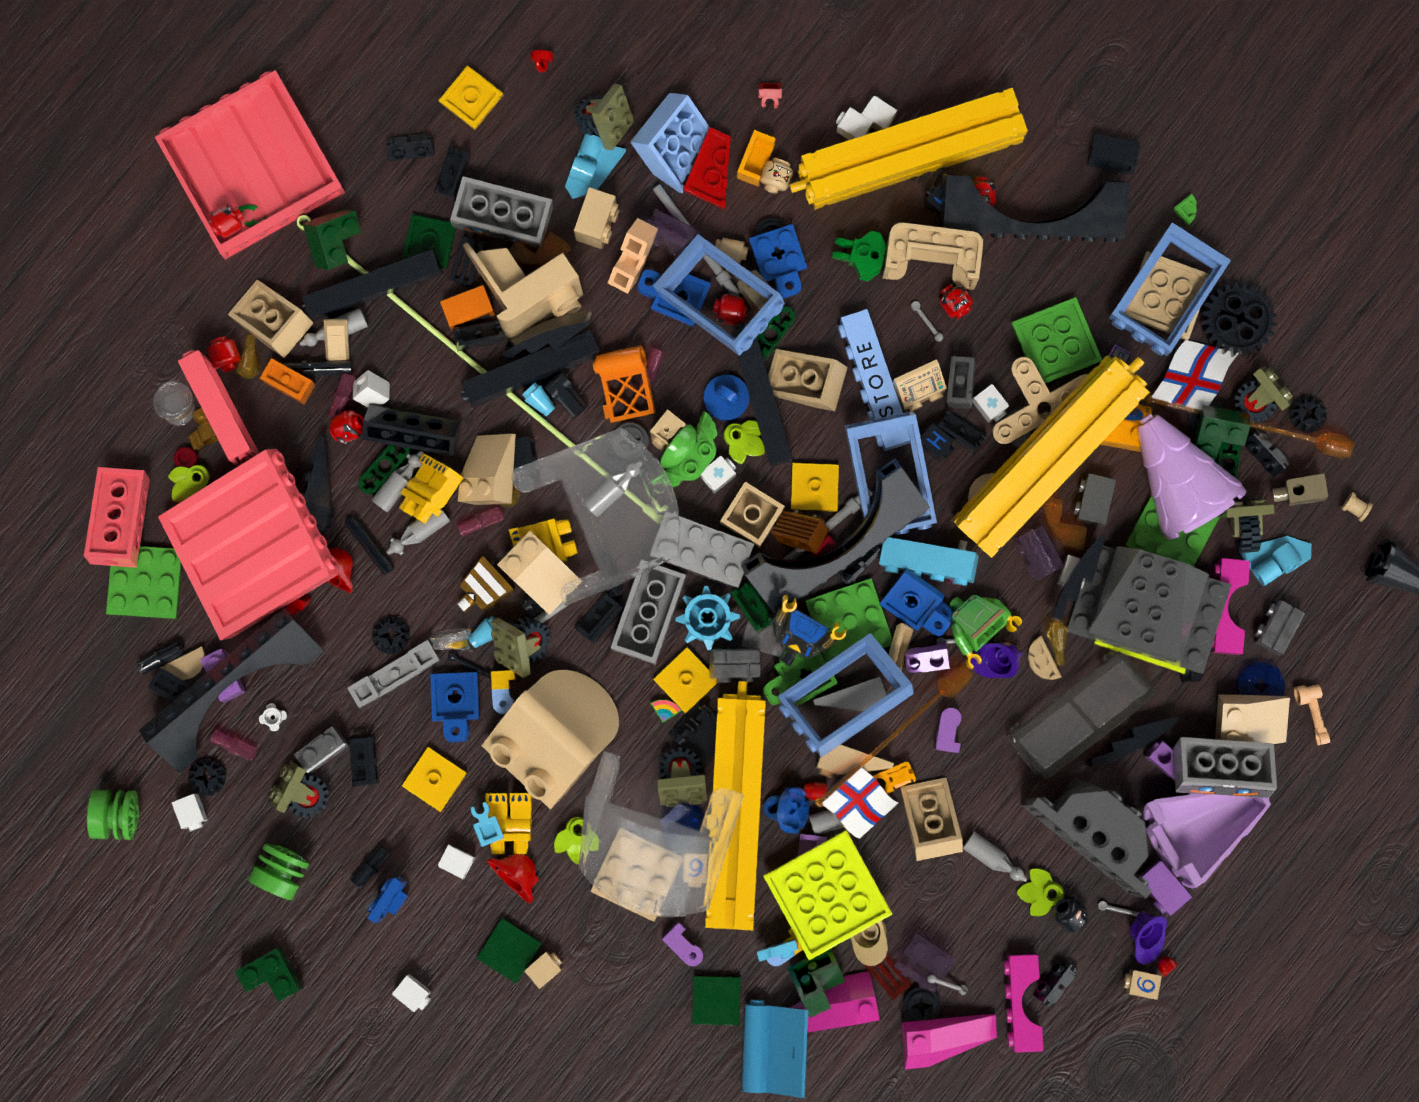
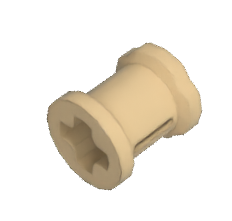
[1341,492,1373,522]

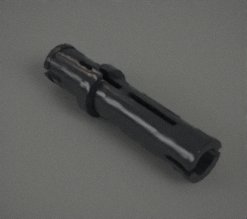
[281,359,352,378]

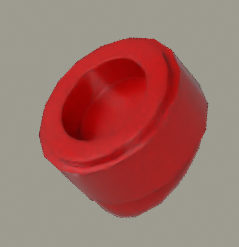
[530,50,553,73]

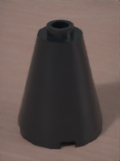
[1364,539,1419,594]

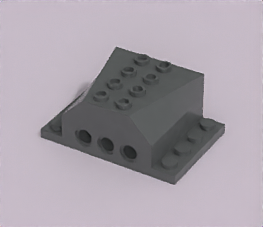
[1067,546,1231,674]
[1021,777,1152,898]

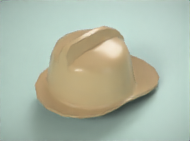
[851,920,888,966]

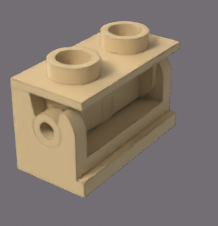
[650,410,686,451]

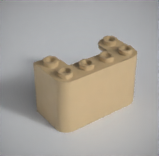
[882,223,983,290]

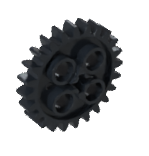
[1201,282,1277,357]

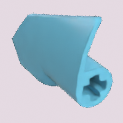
[565,134,626,199]
[1240,536,1312,586]

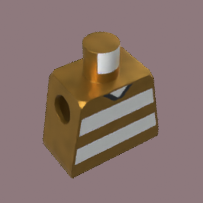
[457,556,515,613]

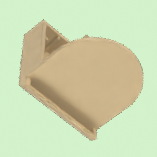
[463,242,583,338]
[482,670,619,809]

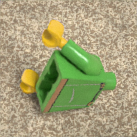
[949,595,1022,669]

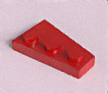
[682,127,731,210]

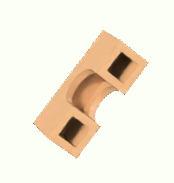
[608,218,658,294]

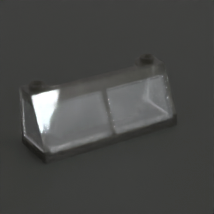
[1006,651,1158,782]

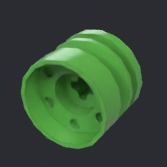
[87,789,139,840]
[248,843,310,901]

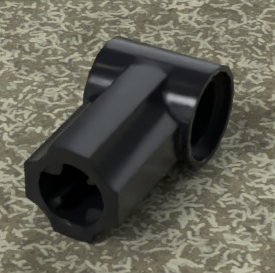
[543,371,588,419]

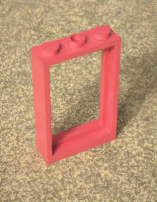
[178,350,259,466]

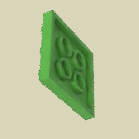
[1011,297,1102,384]
[1124,496,1220,567]
[106,546,182,619]
[805,578,893,663]

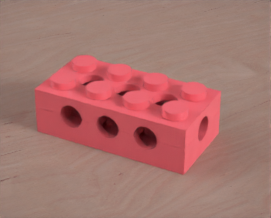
[84,467,150,568]

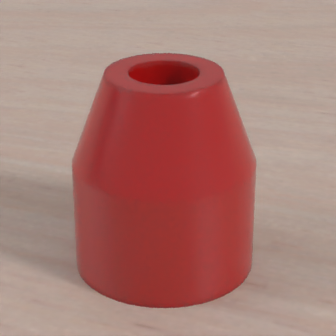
[804,782,827,802]

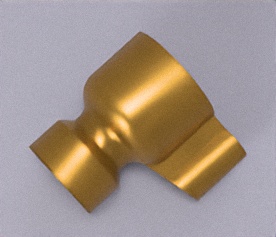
[188,408,219,450]

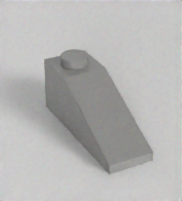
[813,677,886,712]

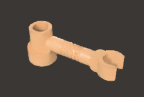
[1294,684,1330,745]

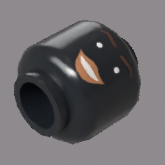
[1053,897,1088,932]

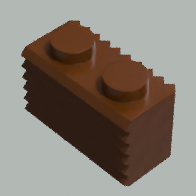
[772,510,829,553]

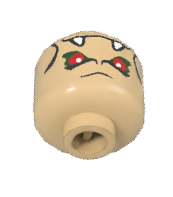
[760,158,793,194]

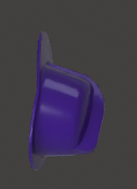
[970,641,1022,678]
[1129,911,1167,965]

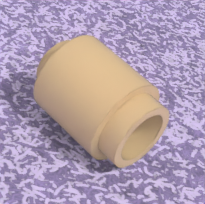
[715,238,748,264]

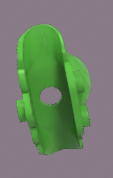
[650,411,717,488]

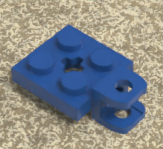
[749,224,807,299]
[637,266,711,327]
[879,568,954,636]
[430,672,480,743]
[368,876,409,923]

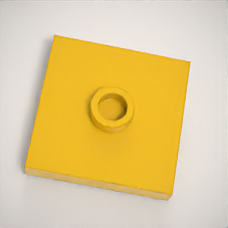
[439,65,503,130]
[791,463,839,512]
[653,648,717,714]
[402,747,467,812]

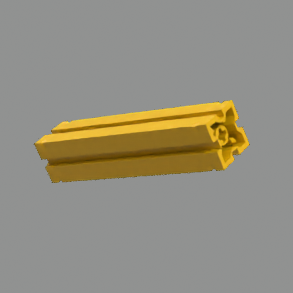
[789,88,1028,210]
[952,356,1149,558]
[705,681,766,930]

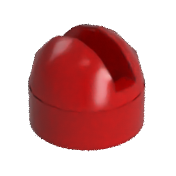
[1157,956,1178,977]

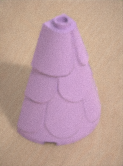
[1137,414,1247,540]
[1143,793,1271,888]

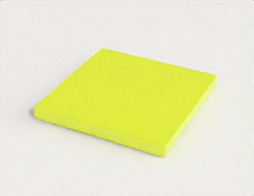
[764,830,892,960]

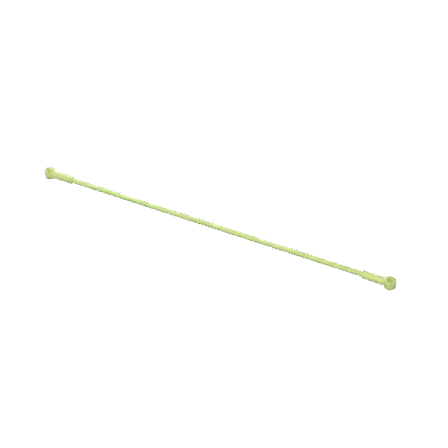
[297,215,663,525]

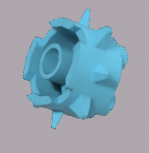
[675,586,740,650]

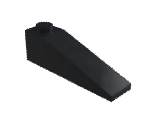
[300,435,335,534]

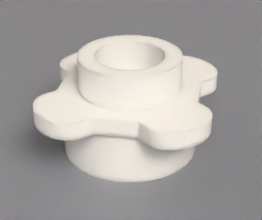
[259,703,287,731]

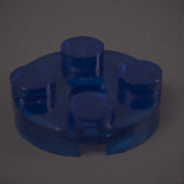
[1236,663,1285,696]

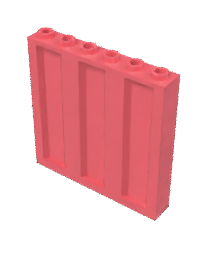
[155,70,345,259]
[158,449,340,640]

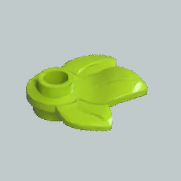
[723,420,765,464]
[168,465,210,503]
[554,817,600,864]
[1017,869,1064,916]

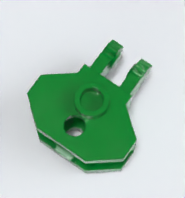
[832,231,887,282]

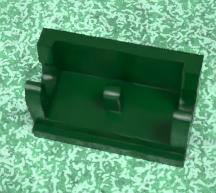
[730,582,777,635]

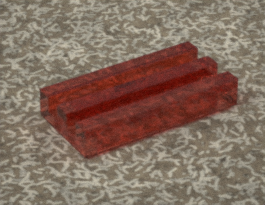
[864,955,911,1000]

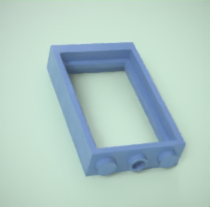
[1109,223,1231,356]
[653,234,785,356]
[844,411,937,535]
[778,633,914,758]

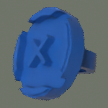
[704,375,749,421]
[763,786,809,834]

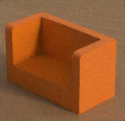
[440,285,495,330]
[260,358,315,405]

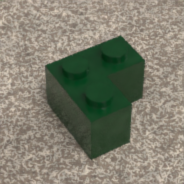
[303,209,361,270]
[1192,405,1250,462]
[235,947,304,1002]
[787,949,845,1018]

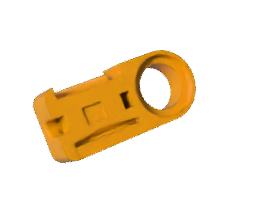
[873,762,916,794]

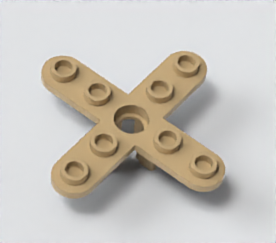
[993,357,1089,444]

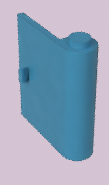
[741,1000,808,1098]

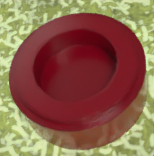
[174,447,198,468]

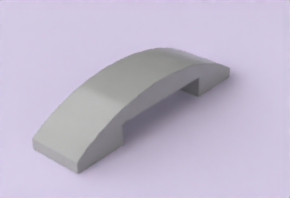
[348,640,440,708]

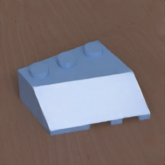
[630,93,710,193]

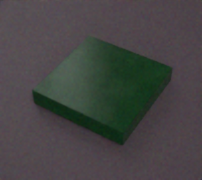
[402,214,457,269]
[477,918,542,984]
[692,976,741,1026]

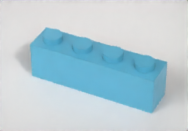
[879,537,979,586]

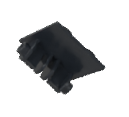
[669,700,717,766]

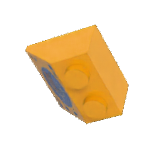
[1100,405,1151,452]

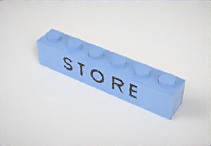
[838,309,910,451]

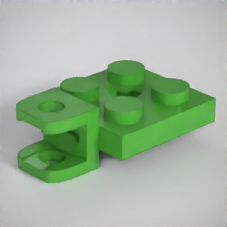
[763,644,838,707]

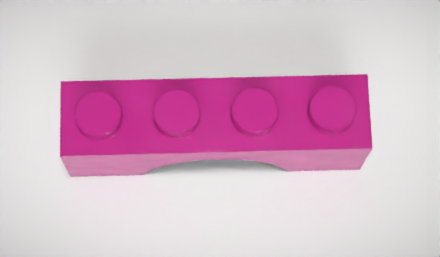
[1211,558,1250,655]
[1003,954,1043,1052]

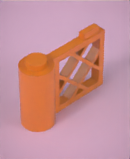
[593,345,656,423]

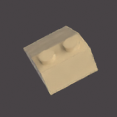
[228,280,313,358]
[768,349,847,411]
[458,434,516,505]
[497,531,582,615]
[1215,694,1290,744]
[816,745,894,778]
[901,778,963,861]

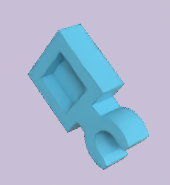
[471,802,504,847]
[757,939,798,962]

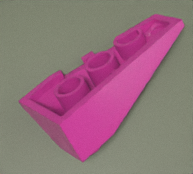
[789,971,880,1032]
[902,1013,997,1069]

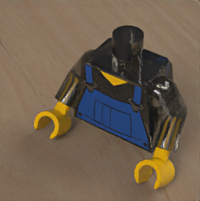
[772,595,847,667]

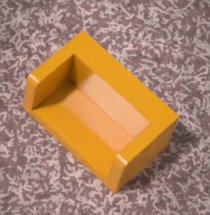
[737,130,776,187]

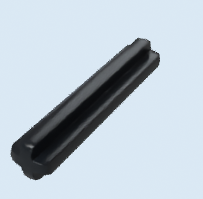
[344,516,394,576]

